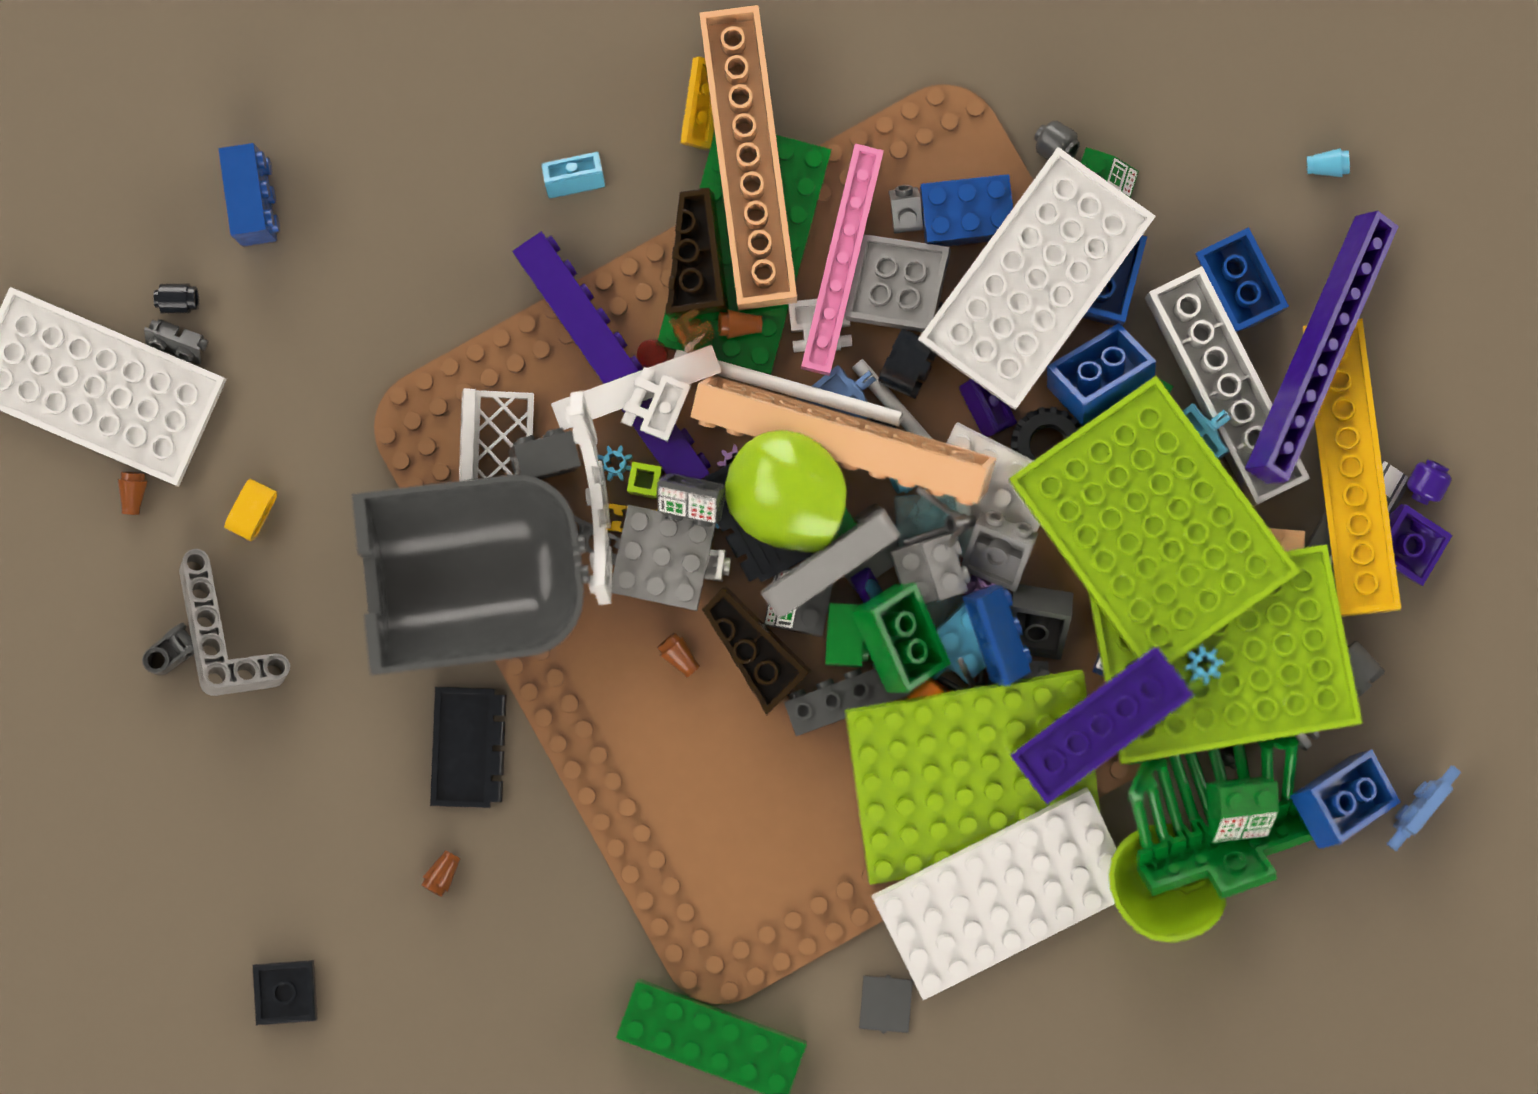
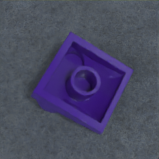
[1389,504,1453,586]

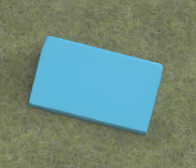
[541,152,605,198]

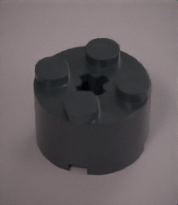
[878,329,937,399]

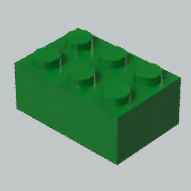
[851,583,951,693]

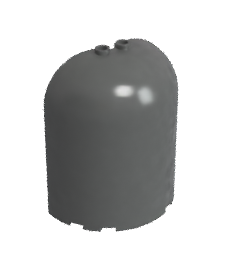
[352,475,590,675]

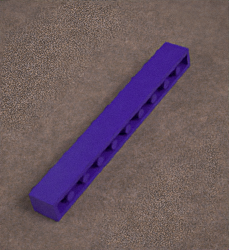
[1245,210,1399,484]
[512,231,712,480]

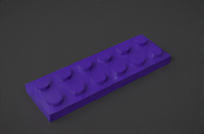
[1010,646,1195,804]

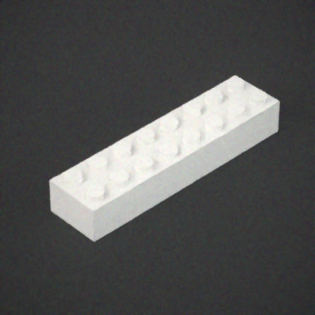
[1145,266,1310,507]

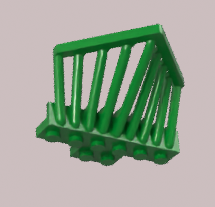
[1128,736,1313,899]

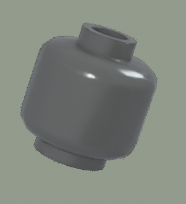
[1034,121,1080,160]

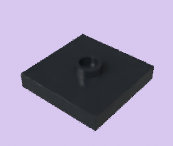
[252,960,318,1025]

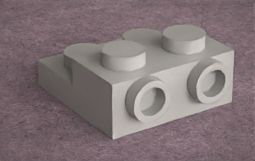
[961,511,1038,592]
[890,532,971,603]

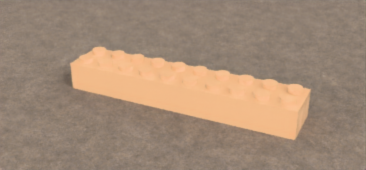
[699,5,797,311]
[690,375,997,505]

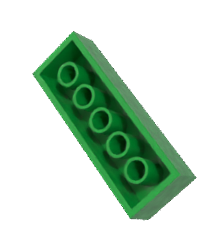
[616,978,807,1094]

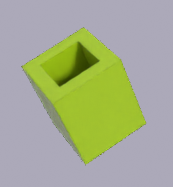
[627,461,663,500]

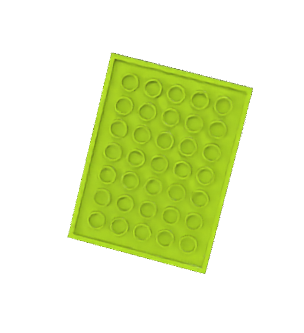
[1008,376,1300,663]
[1088,544,1362,765]
[845,669,1101,885]

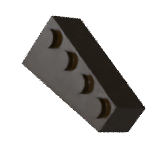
[665,188,729,319]
[702,587,811,715]

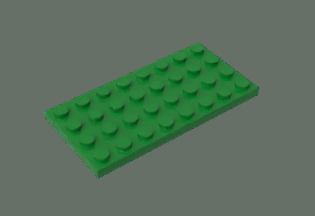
[657,133,832,375]

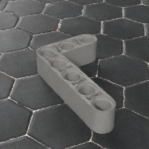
[761,503,900,618]
[179,549,290,696]

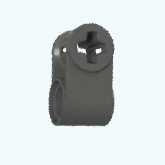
[142,623,194,675]

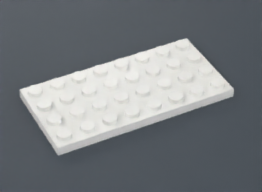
[918,147,1155,410]
[0,287,227,487]
[871,787,1117,1000]

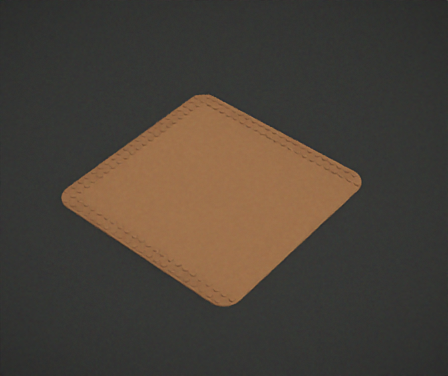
[374,85,1169,1004]

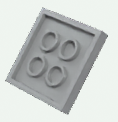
[844,234,951,332]
[612,505,716,611]

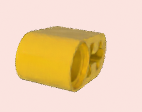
[224,478,278,542]

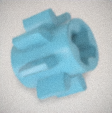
[598,445,633,481]
[1184,646,1224,685]

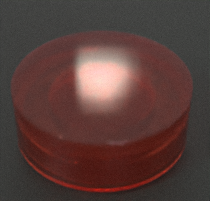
[637,339,668,368]

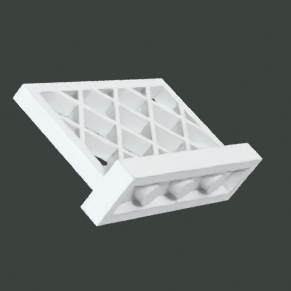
[459,388,534,481]

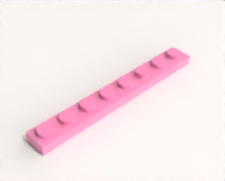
[801,144,883,376]

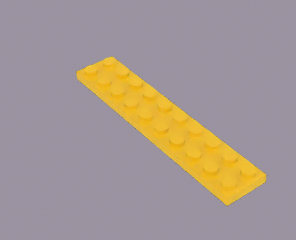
[1303,318,1401,617]

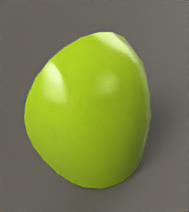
[725,430,846,552]
[1109,824,1226,942]

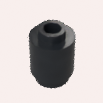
[153,284,199,313]

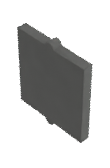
[859,975,913,1034]

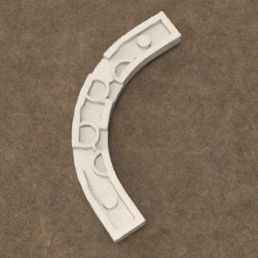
[566,391,612,605]

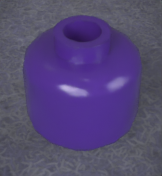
[1407,459,1452,505]

